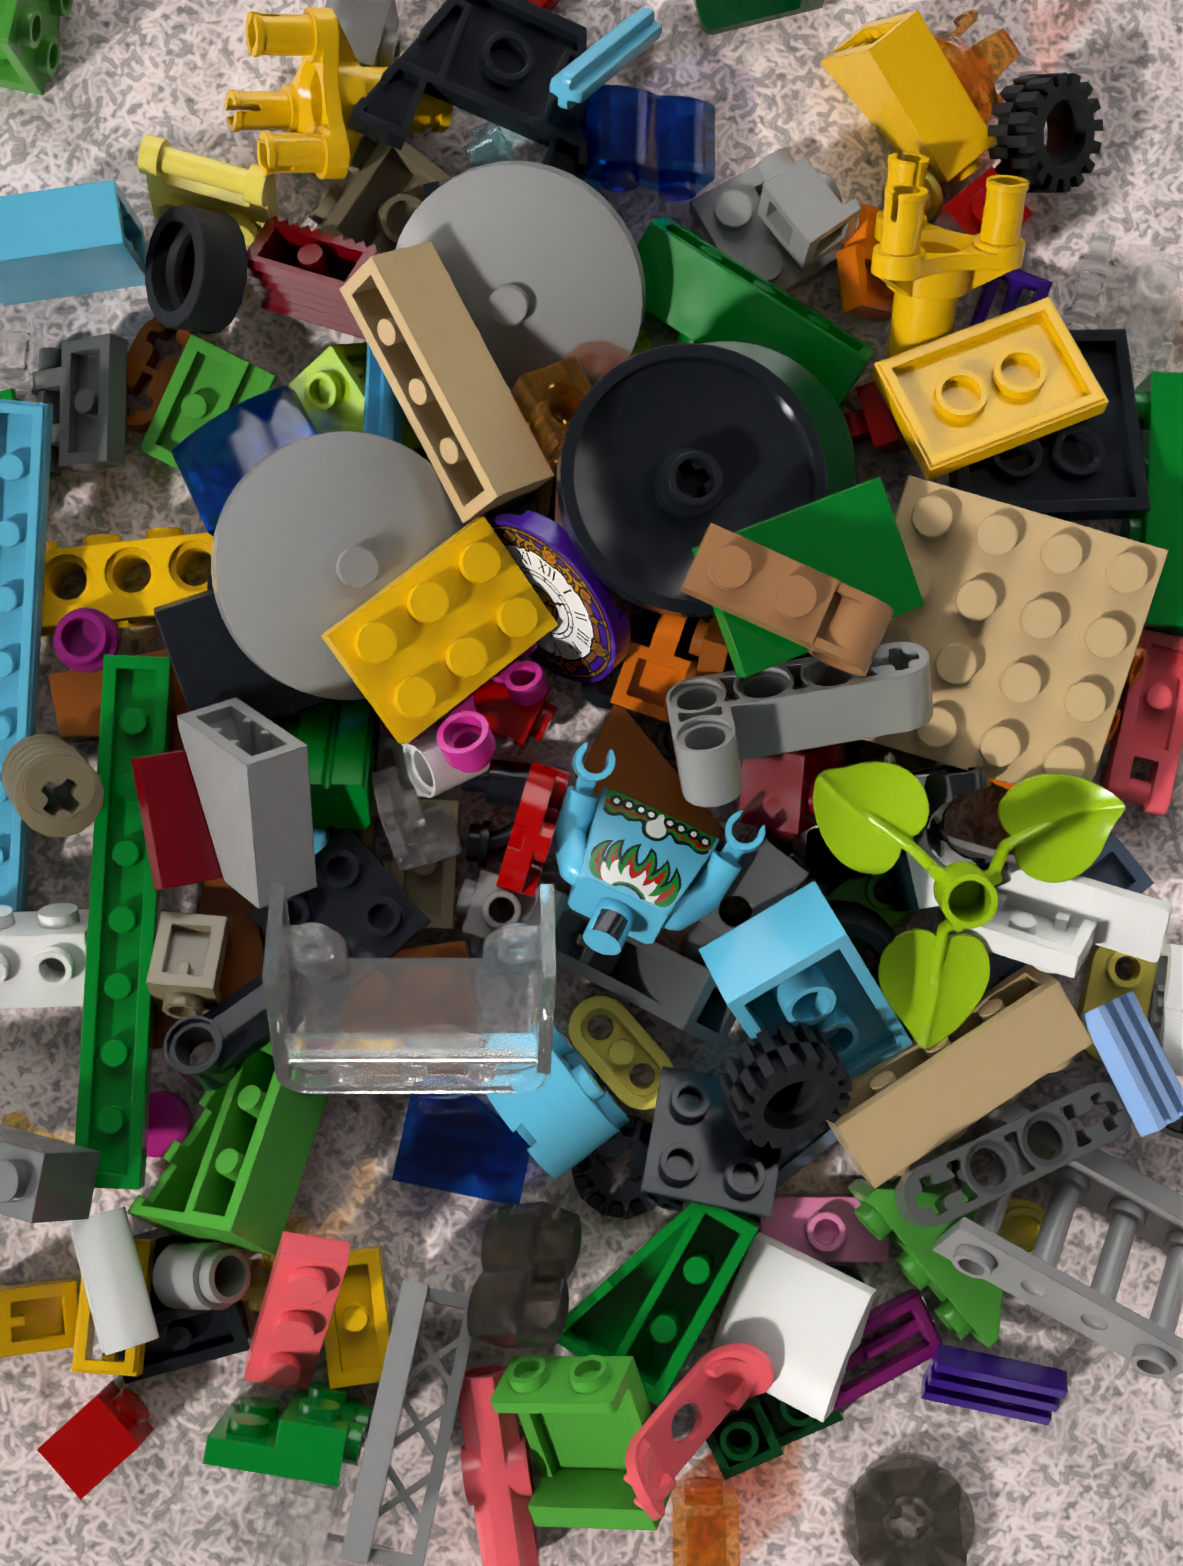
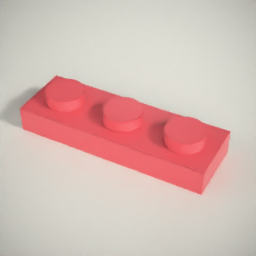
[244,1231,350,1390]

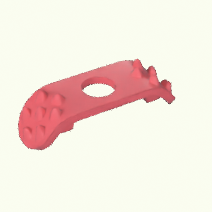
[623,1342,775,1521]

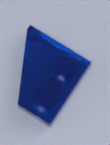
[392,1077,531,1207]

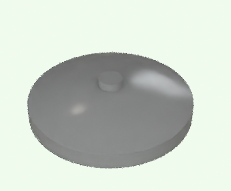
[395,161,646,417]
[211,431,469,700]

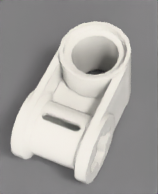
[379,720,490,798]

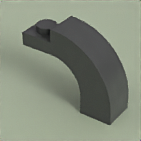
[516,885,736,1049]

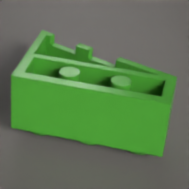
[127,1036,338,1256]

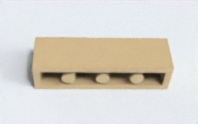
[339,241,554,523]
[826,964,1093,1189]

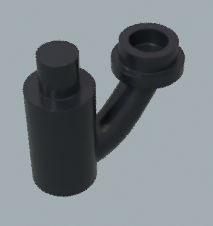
[462,759,567,868]

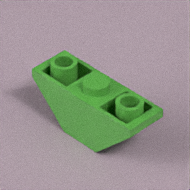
[847,1179,1003,1348]

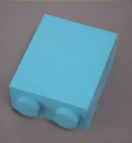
[0,180,147,306]

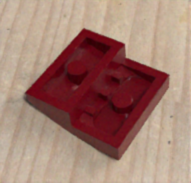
[131,748,223,890]

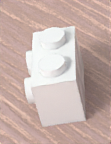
[0,903,89,1009]

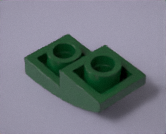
[706,1392,843,1480]

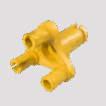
[225,7,453,180]
[871,152,1029,358]

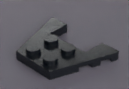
[347,0,588,182]

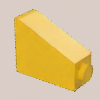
[820,10,996,185]

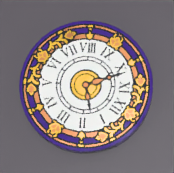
[487,510,630,683]

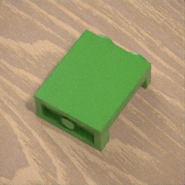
[490,1355,676,1531]

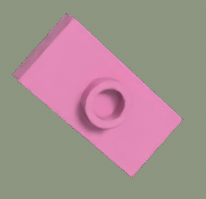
[758,1194,889,1262]

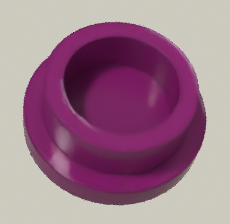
[53,608,120,673]

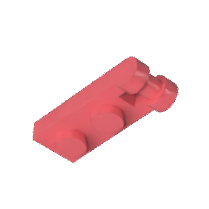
[1100,629,1183,817]

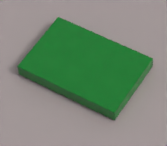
[691,477,924,678]

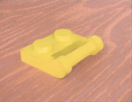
[137,134,279,246]

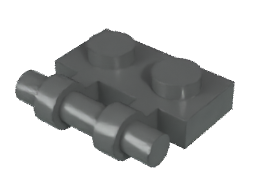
[31,333,128,477]

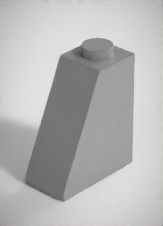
[177,697,317,909]

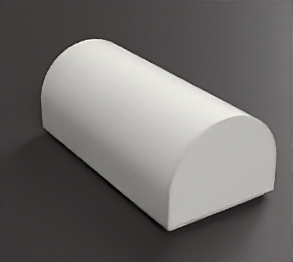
[69,1206,159,1356]

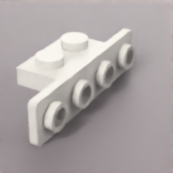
[946,835,1173,979]

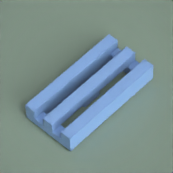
[1081,991,1183,1137]

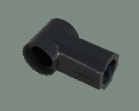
[163,970,302,1091]

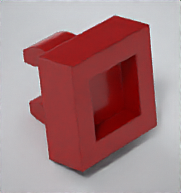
[843,381,909,455]

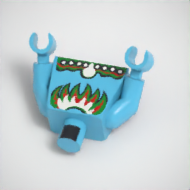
[553,742,765,956]

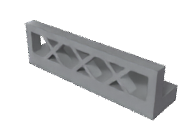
[340,1279,480,1566]

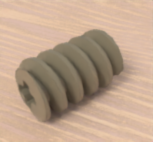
[1,734,104,837]

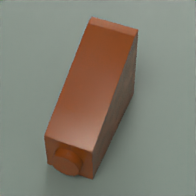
[557,704,725,852]

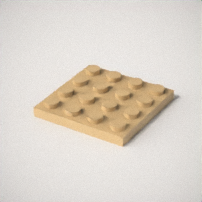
[863,475,1169,785]

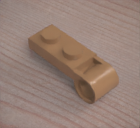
[680,523,894,676]

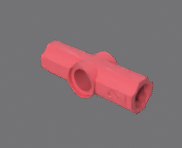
[458,1365,540,1566]

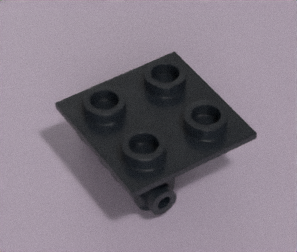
[250,829,431,1011]
[640,1066,782,1219]

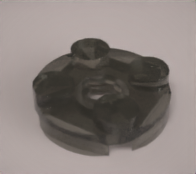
[842,1452,975,1566]

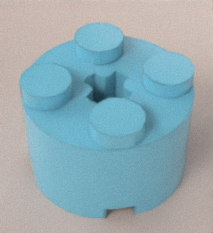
[479,1019,630,1179]

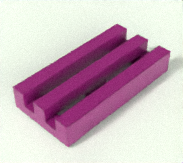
[833,1289,944,1410]

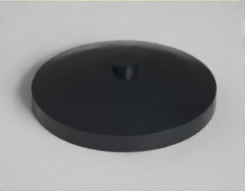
[556,343,828,617]

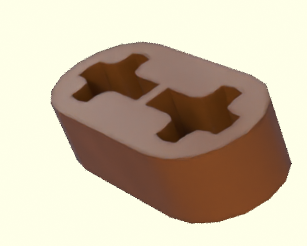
[125,318,192,433]

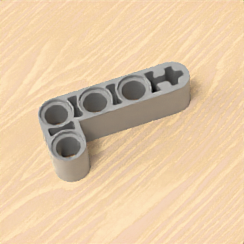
[666,641,933,807]

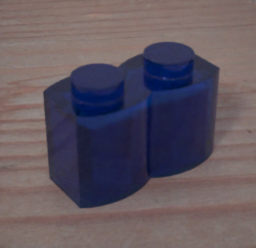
[584,85,715,201]

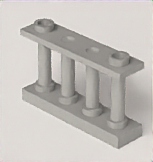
[933,1102,1183,1381]

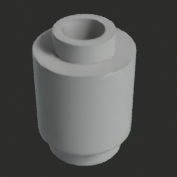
[153,1242,251,1310]

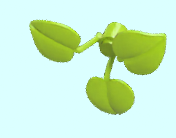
[813,761,1125,1049]

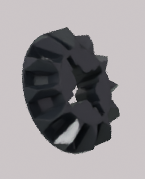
[572,1115,658,1220]

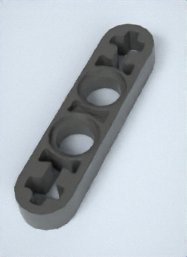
[895,1082,1132,1229]

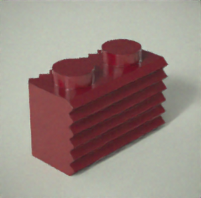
[247,216,378,340]

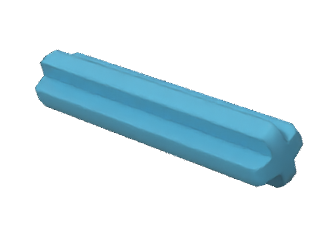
[550,7,662,110]

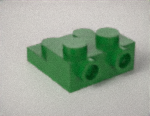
[203,1381,372,1486]

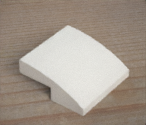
[710,1232,877,1423]

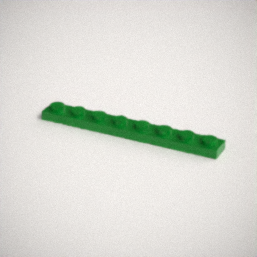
[75,654,174,1190]

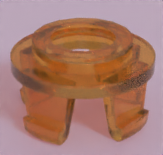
[933,9,1020,125]

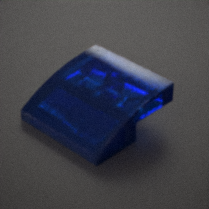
[171,385,318,536]

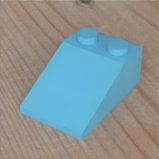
[699,881,913,1080]

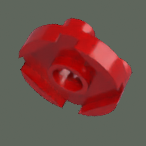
[496,762,571,897]

